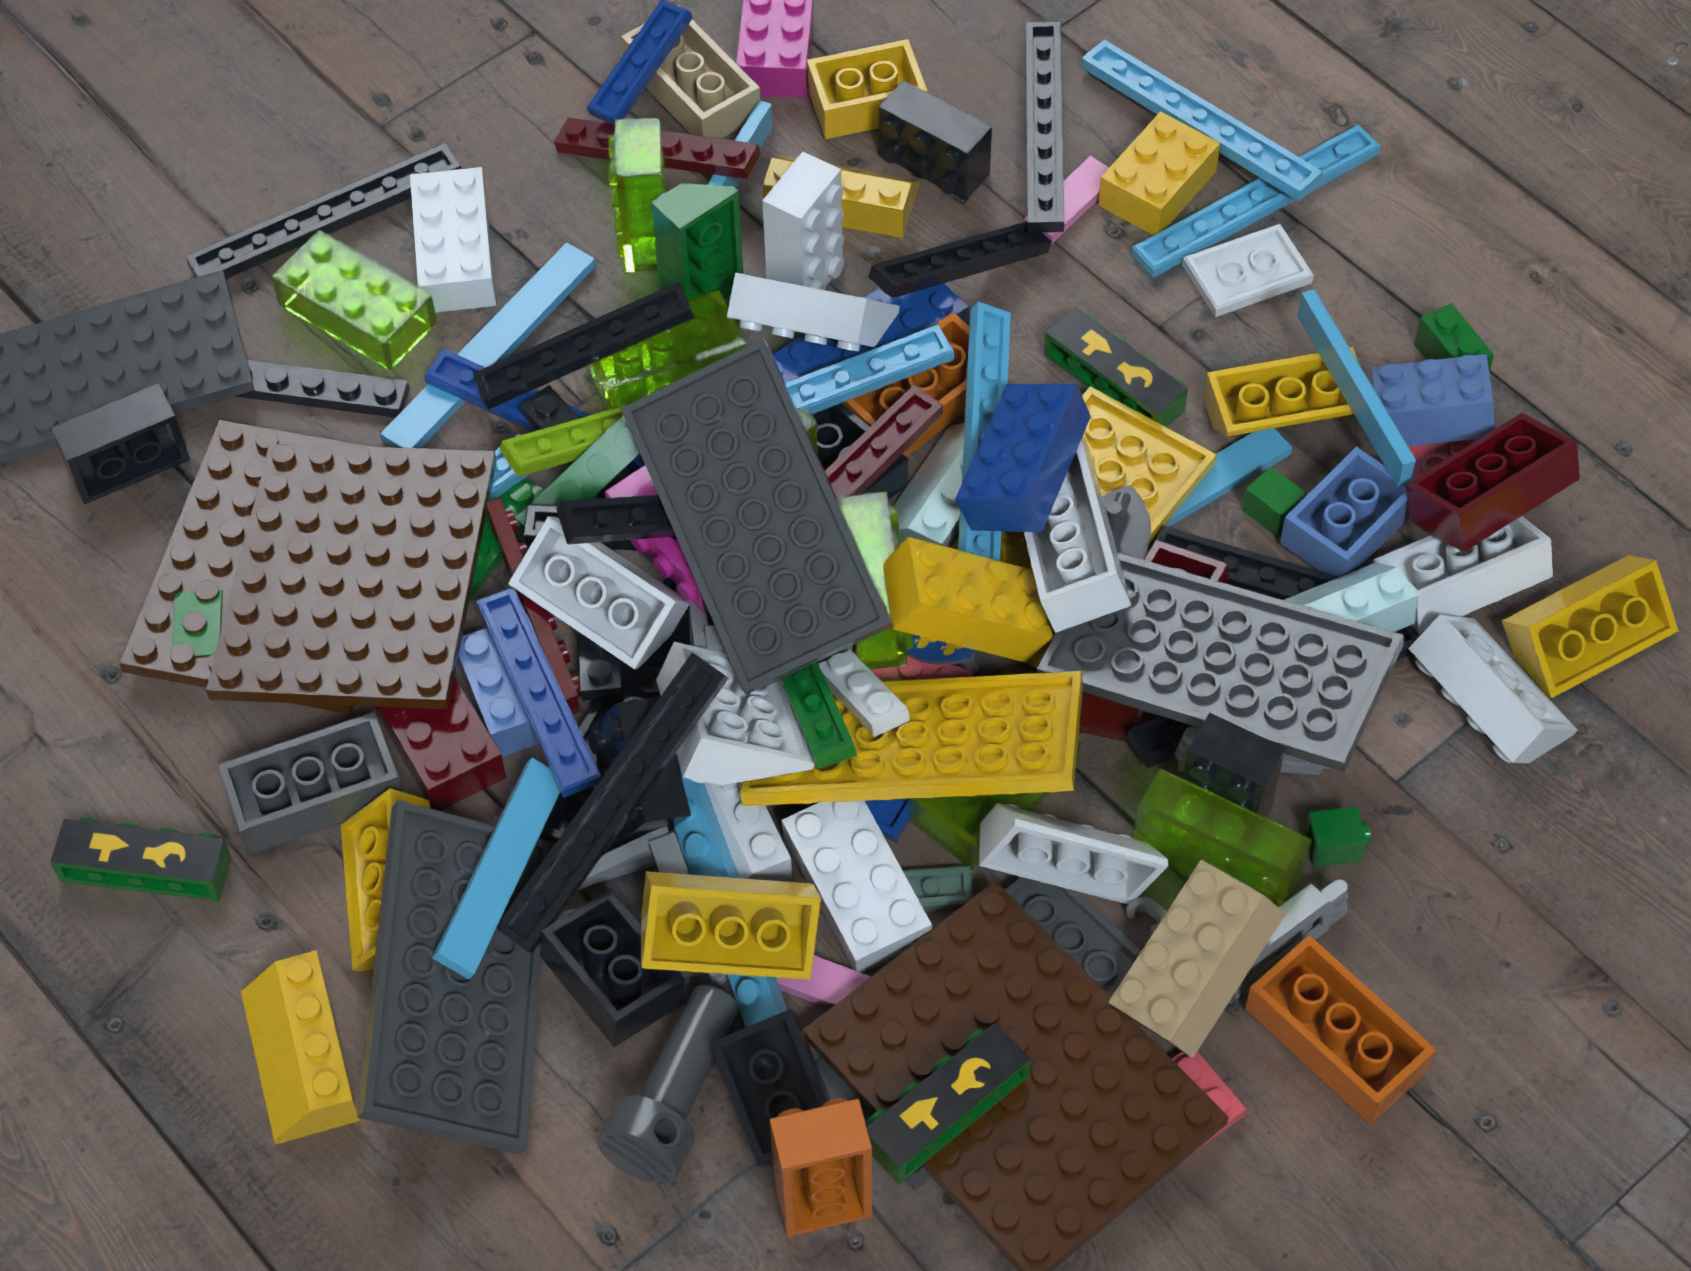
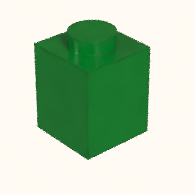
[1242,467,1306,537]
[1304,806,1371,868]

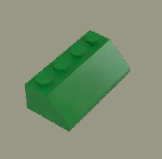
[651,183,744,323]

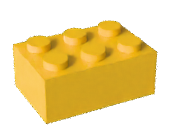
[807,39,927,139]
[1098,111,1220,235]

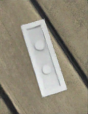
[818,650,910,737]

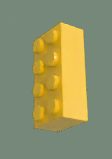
[882,537,1053,663]

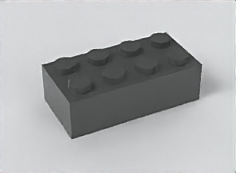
[218,712,403,855]

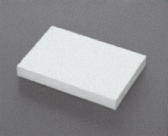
[1182,224,1314,317]

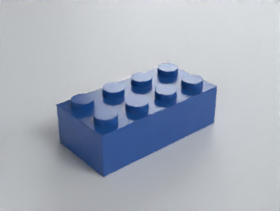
[955,384,1091,532]

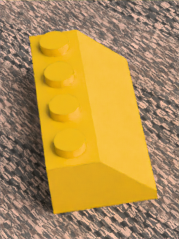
[763,155,919,238]
[1203,347,1359,437]
[1502,555,1679,698]
[340,789,430,972]
[641,871,821,980]
[241,950,360,1145]

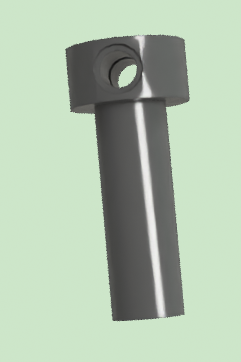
[597,985,739,1184]

